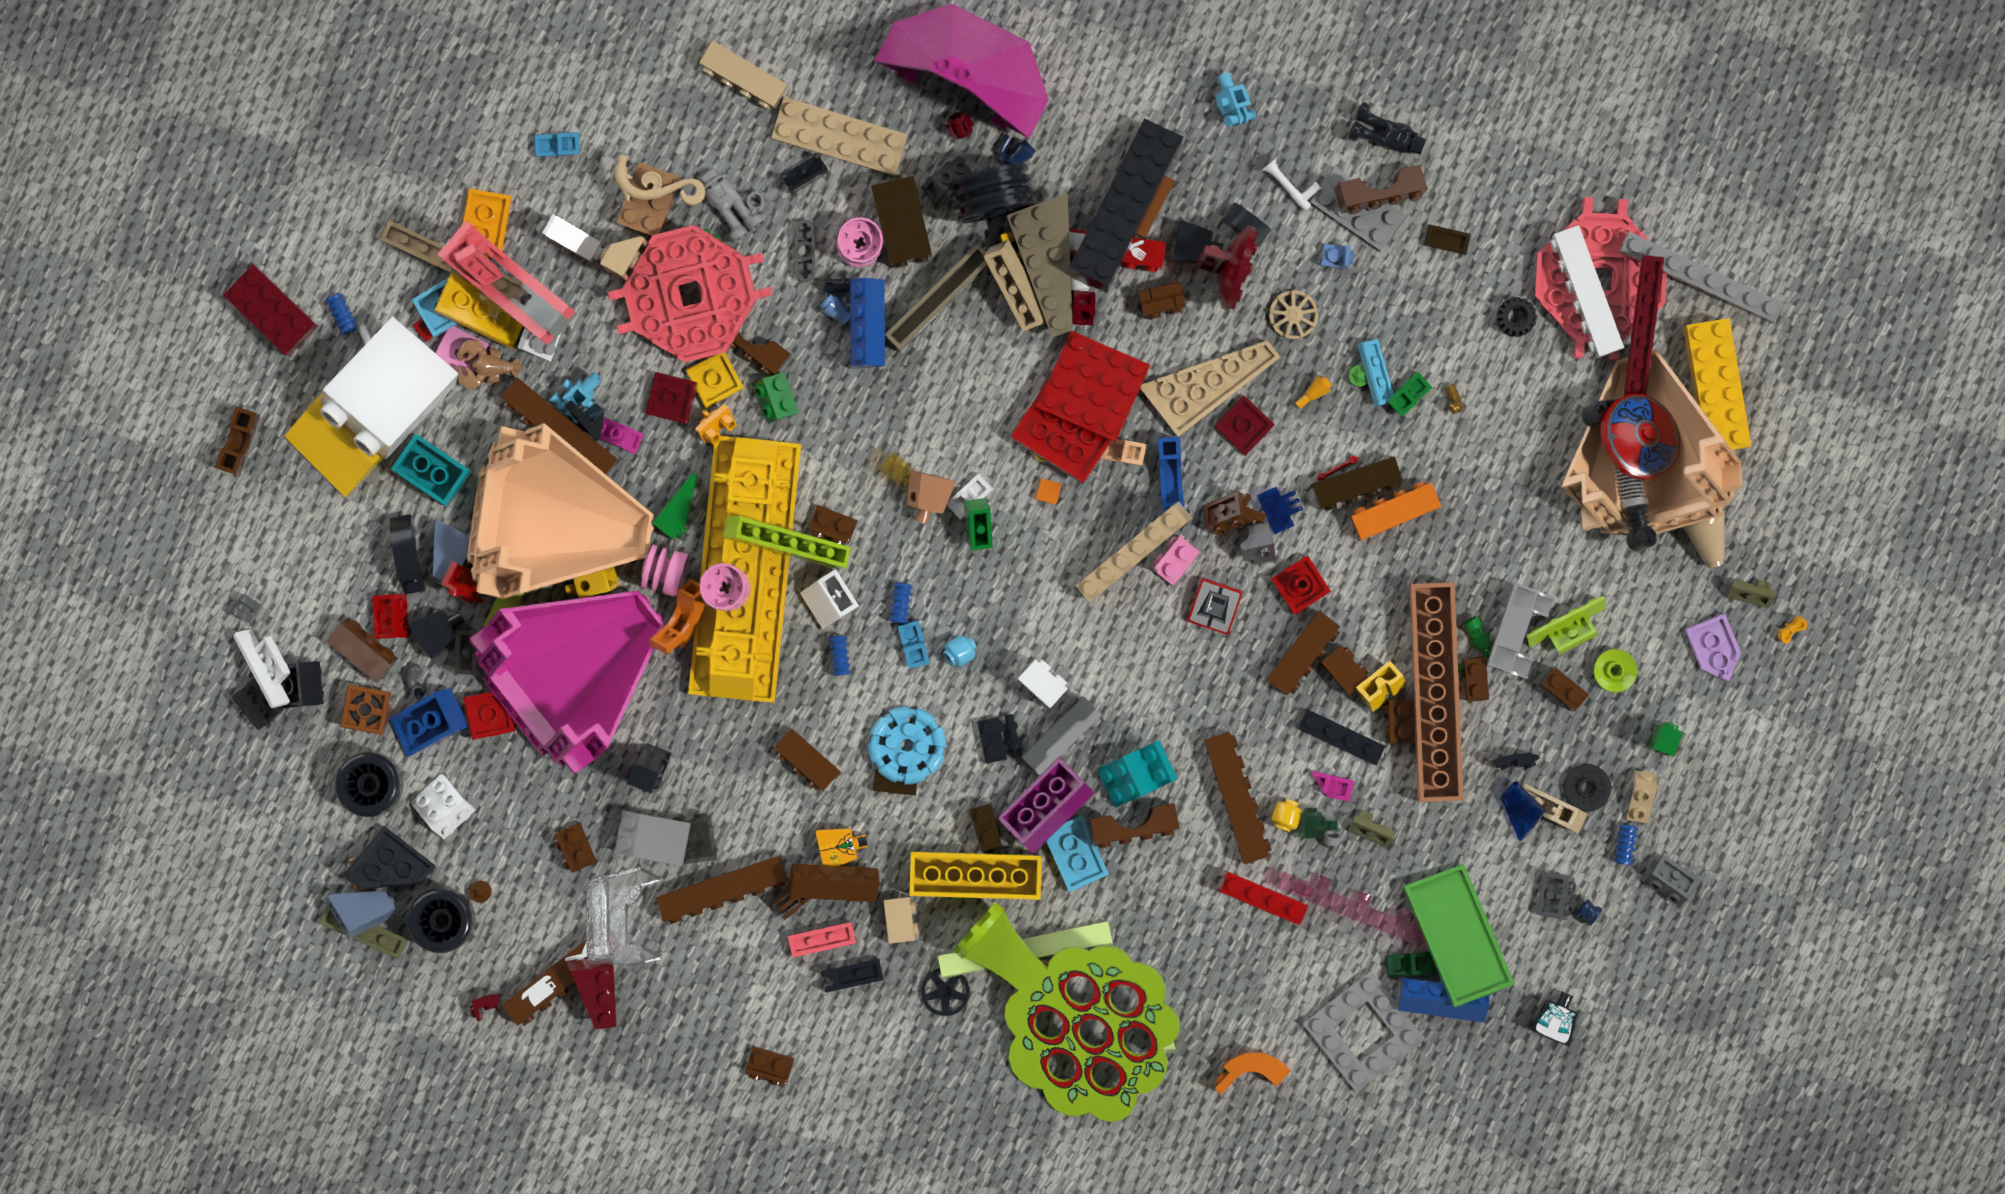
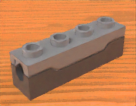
[1022,696,1102,775]

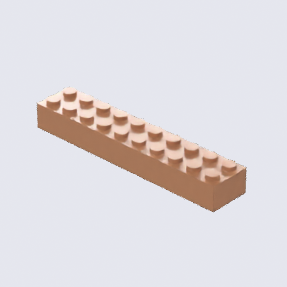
[1409,582,1463,802]

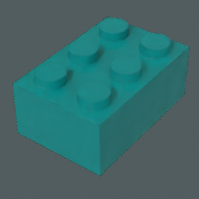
[391,433,473,507]

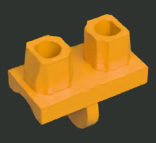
[695,404,737,445]

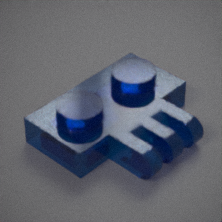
[1257,486,1303,535]

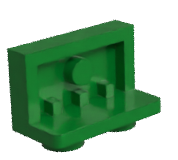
[754,372,799,424]

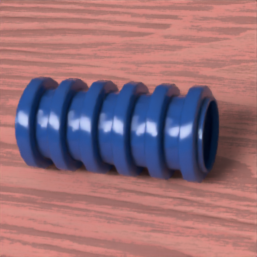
[325,293,359,335]
[889,583,913,624]
[828,635,851,676]
[1613,824,1639,865]

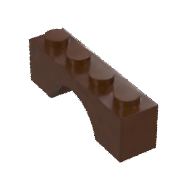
[1334,165,1428,214]
[731,331,792,375]
[1087,803,1179,849]

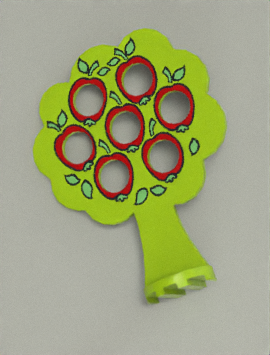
[953,902,1180,1122]

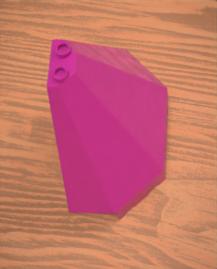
[875,4,1049,138]
[469,591,665,774]

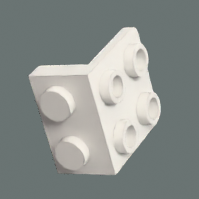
[412,774,476,839]

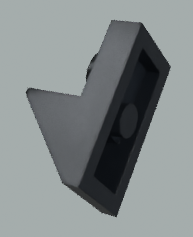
[565,400,604,442]

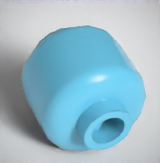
[943,635,976,667]

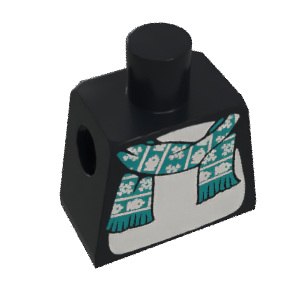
[1528,991,1578,1047]

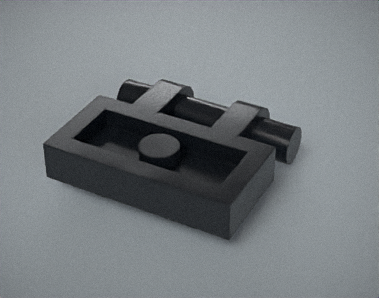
[977,714,1022,764]

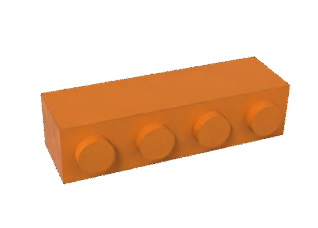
[1350,481,1442,541]

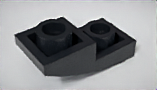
[1222,202,1272,246]
[1491,753,1540,770]

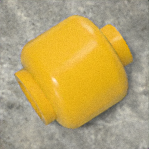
[1271,799,1303,833]

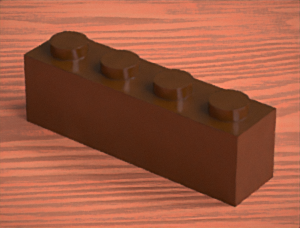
[1266,610,1340,696]
[788,863,880,902]

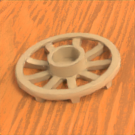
[1269,290,1318,339]

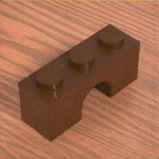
[215,406,261,476]

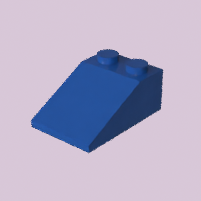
[389,688,469,757]

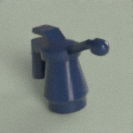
[994,134,1036,186]

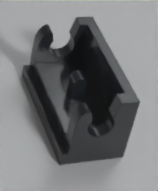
[781,154,829,195]

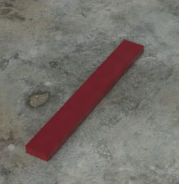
[1623,255,1665,397]

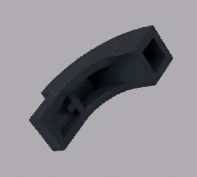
[390,514,426,595]

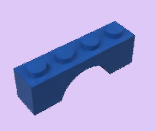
[1157,437,1185,514]

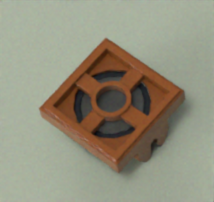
[340,684,392,735]

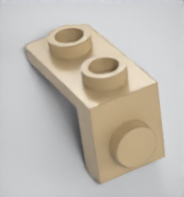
[1627,770,1657,823]

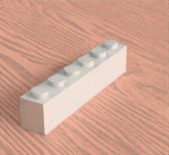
[1550,225,1624,358]

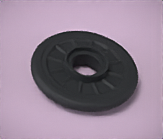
[1563,764,1611,812]

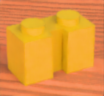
[1356,661,1407,712]

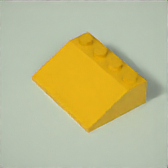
[284,394,385,498]

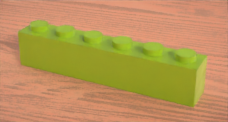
[723,516,851,568]

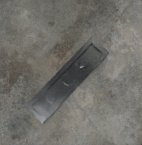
[1298,709,1386,766]

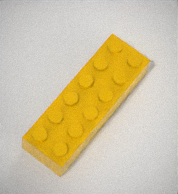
[1683,318,1751,450]
[910,851,1042,900]

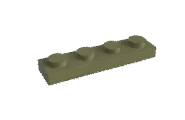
[319,905,408,959]

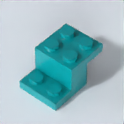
[1097,740,1178,808]

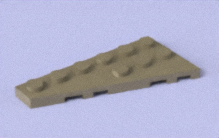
[1007,193,1073,338]

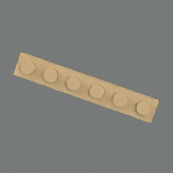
[1076,502,1192,603]

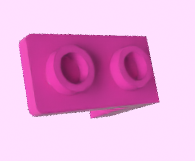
[600,417,644,454]

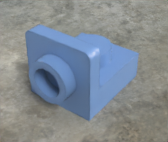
[1321,244,1354,269]

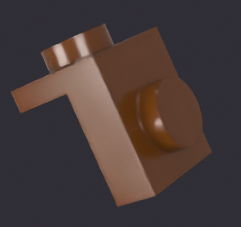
[1243,493,1266,525]

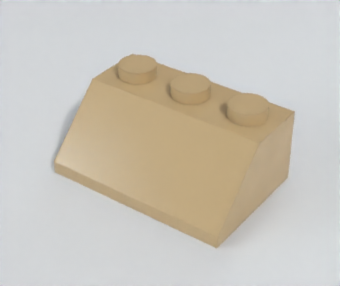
[599,236,648,282]

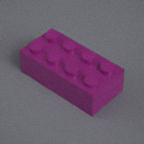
[998,757,1095,854]

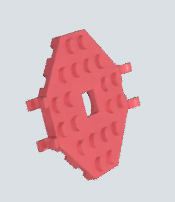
[1534,197,1667,361]
[608,225,773,362]

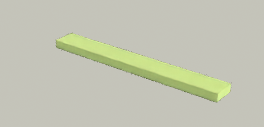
[938,922,1113,979]

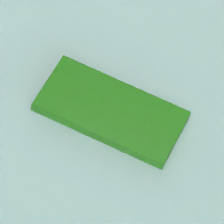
[1403,864,1515,1008]

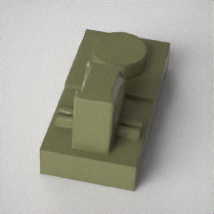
[1727,580,1776,608]
[1348,810,1396,848]

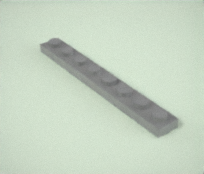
[1619,231,1784,324]

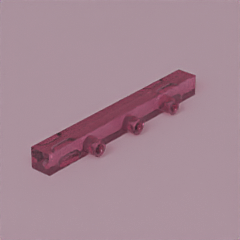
[1276,872,1429,950]

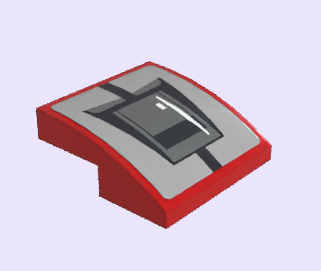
[1187,577,1243,635]

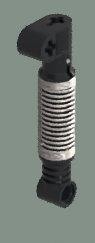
[1582,399,1657,552]

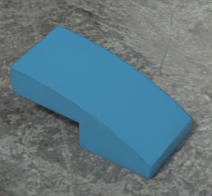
[533,133,580,158]
[897,619,930,669]

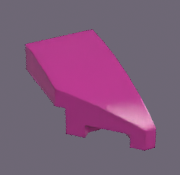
[1312,771,1354,802]

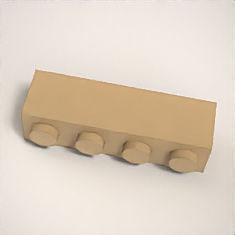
[699,40,788,110]
[984,240,1045,332]

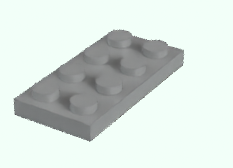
[1310,167,1406,252]

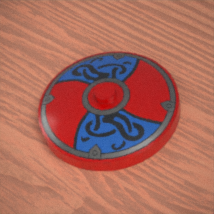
[1601,394,1680,480]

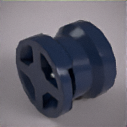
[1576,899,1602,926]

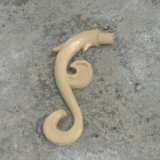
[614,155,705,206]

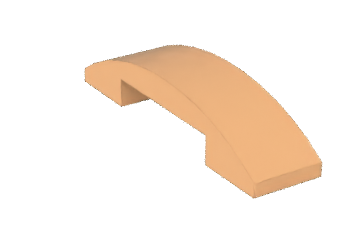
[1101,439,1147,466]

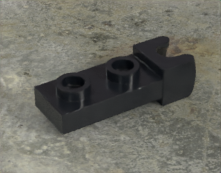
[821,959,884,993]

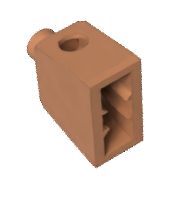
[907,470,956,524]

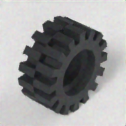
[1496,297,1537,337]

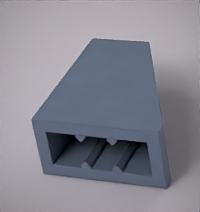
[433,520,470,587]
[327,891,397,940]

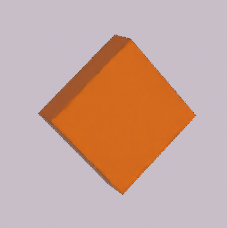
[1035,478,1062,505]

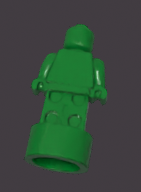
[1463,616,1492,657]

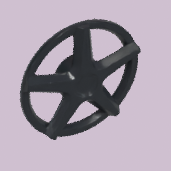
[921,968,970,1016]

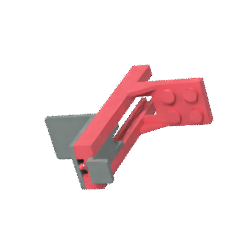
[438,221,577,347]

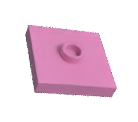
[436,327,489,375]

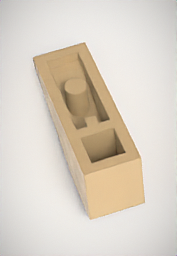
[1515,783,1588,834]

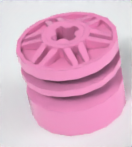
[836,217,883,268]
[641,545,689,598]
[700,564,751,611]

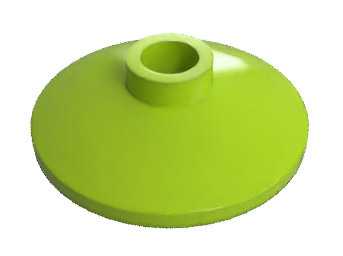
[1594,649,1637,692]

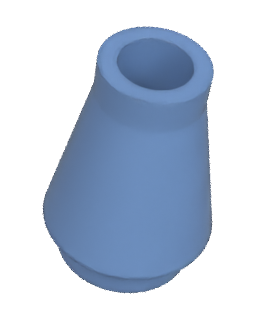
[819,294,851,325]

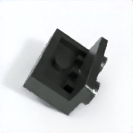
[232,677,284,730]

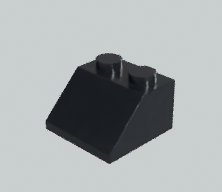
[281,661,324,709]

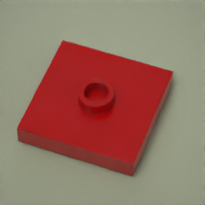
[463,692,515,741]

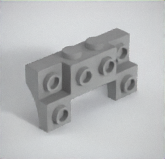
[1487,583,1555,679]

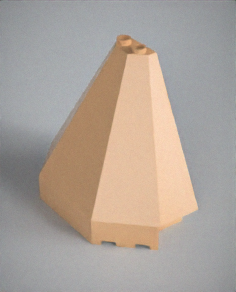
[1561,349,1742,535]
[467,423,654,599]

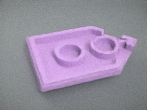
[1684,613,1741,682]

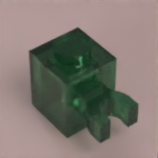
[1299,808,1337,839]

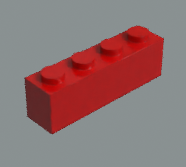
[1219,871,1309,925]

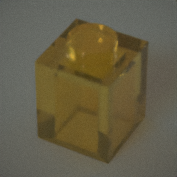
[880,452,914,486]

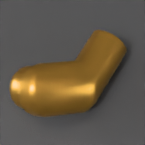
[1444,384,1464,414]

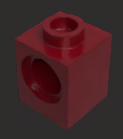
[1072,291,1096,326]

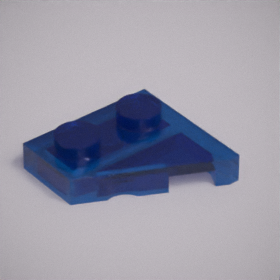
[1501,781,1547,841]

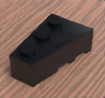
[625,744,672,794]

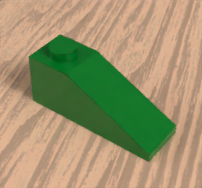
[652,473,698,540]

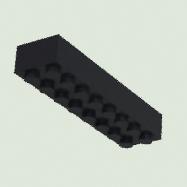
[1068,118,1183,293]

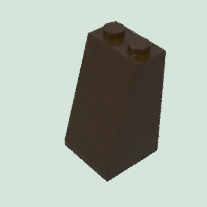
[871,176,932,269]

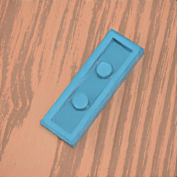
[1357,339,1394,407]

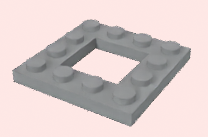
[1302,970,1425,1093]

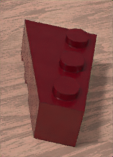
[566,957,617,1030]

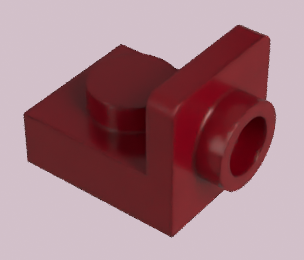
[470,993,501,1022]

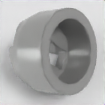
[747,192,765,209]
[1323,830,1341,849]

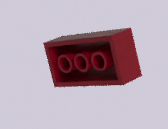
[223,264,319,357]

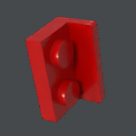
[441,561,483,604]
[372,594,409,639]

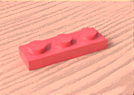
[454,244,503,287]
[788,922,856,958]

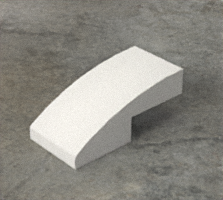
[947,473,994,520]

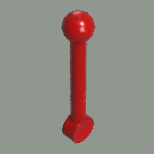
[1317,456,1358,481]

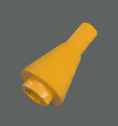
[1295,375,1332,409]

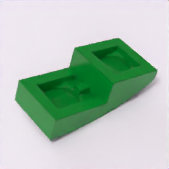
[1387,371,1433,417]

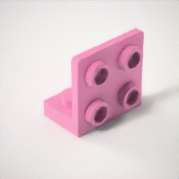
[1152,534,1200,586]

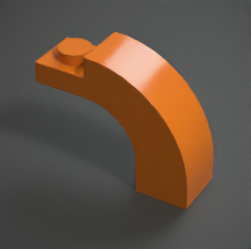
[650,579,707,655]
[1214,1051,1291,1094]

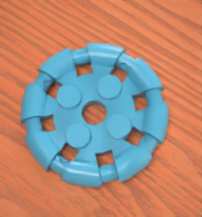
[868,706,946,784]

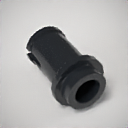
[824,276,851,293]

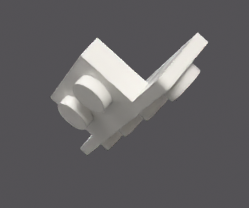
[233,629,290,708]

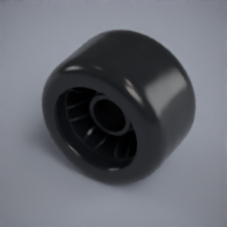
[335,752,404,817]
[407,887,476,954]

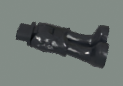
[1348,101,1426,155]

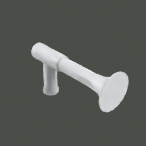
[1260,157,1322,212]

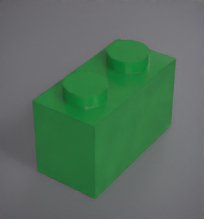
[964,498,993,551]
[1648,722,1683,757]

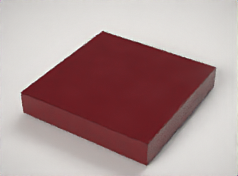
[645,372,698,424]
[1214,395,1275,456]

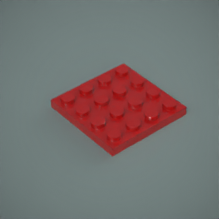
[1036,331,1150,443]
[1010,379,1130,484]

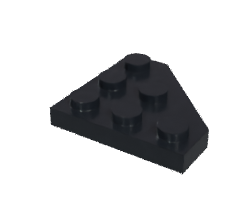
[343,826,436,890]

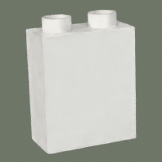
[320,317,459,459]

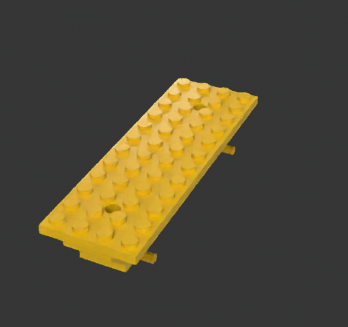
[688,436,802,703]

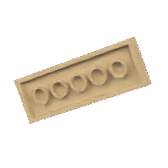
[771,97,908,176]

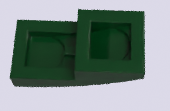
[1385,951,1433,977]

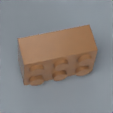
[617,162,681,237]

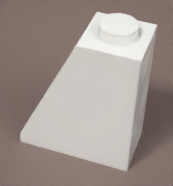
[543,214,603,263]

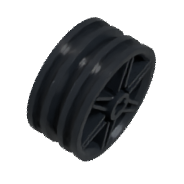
[947,163,1037,224]

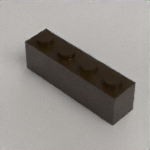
[1311,456,1403,511]

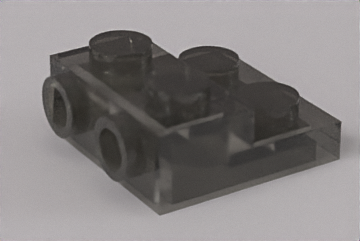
[672,813,718,866]

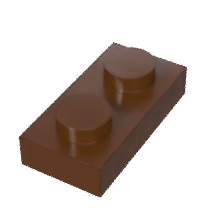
[1463,656,1489,702]

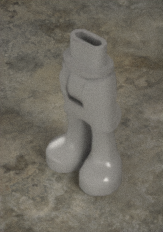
[700,169,766,244]

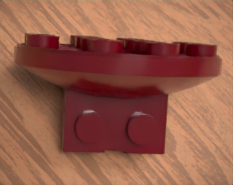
[1195,225,1258,310]

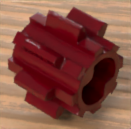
[946,111,974,140]

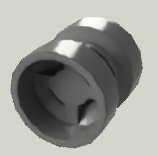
[231,594,261,623]

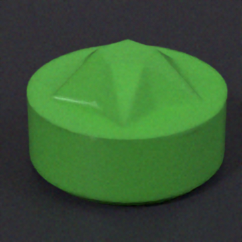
[1348,365,1368,387]

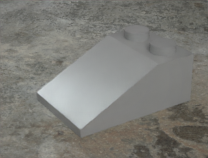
[614,810,691,866]

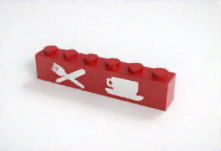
[1069,228,1166,273]

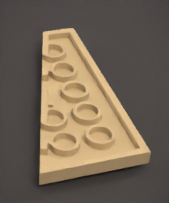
[1140,340,1281,437]

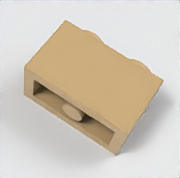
[884,896,919,944]

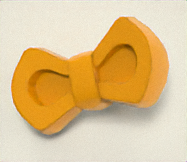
[1777,616,1807,644]

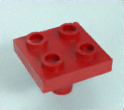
[1271,555,1331,615]

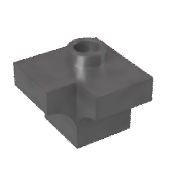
[1240,522,1276,565]

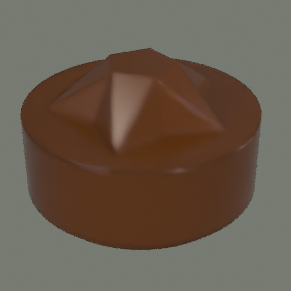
[470,881,492,903]

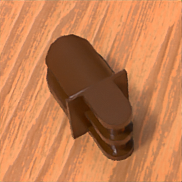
[772,889,810,920]

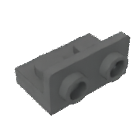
[1645,854,1699,906]
[1536,872,1576,920]

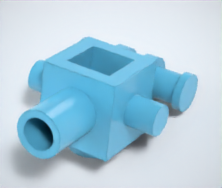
[1215,72,1256,127]
[549,372,602,424]

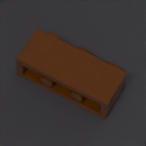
[326,617,398,683]
[775,728,841,792]

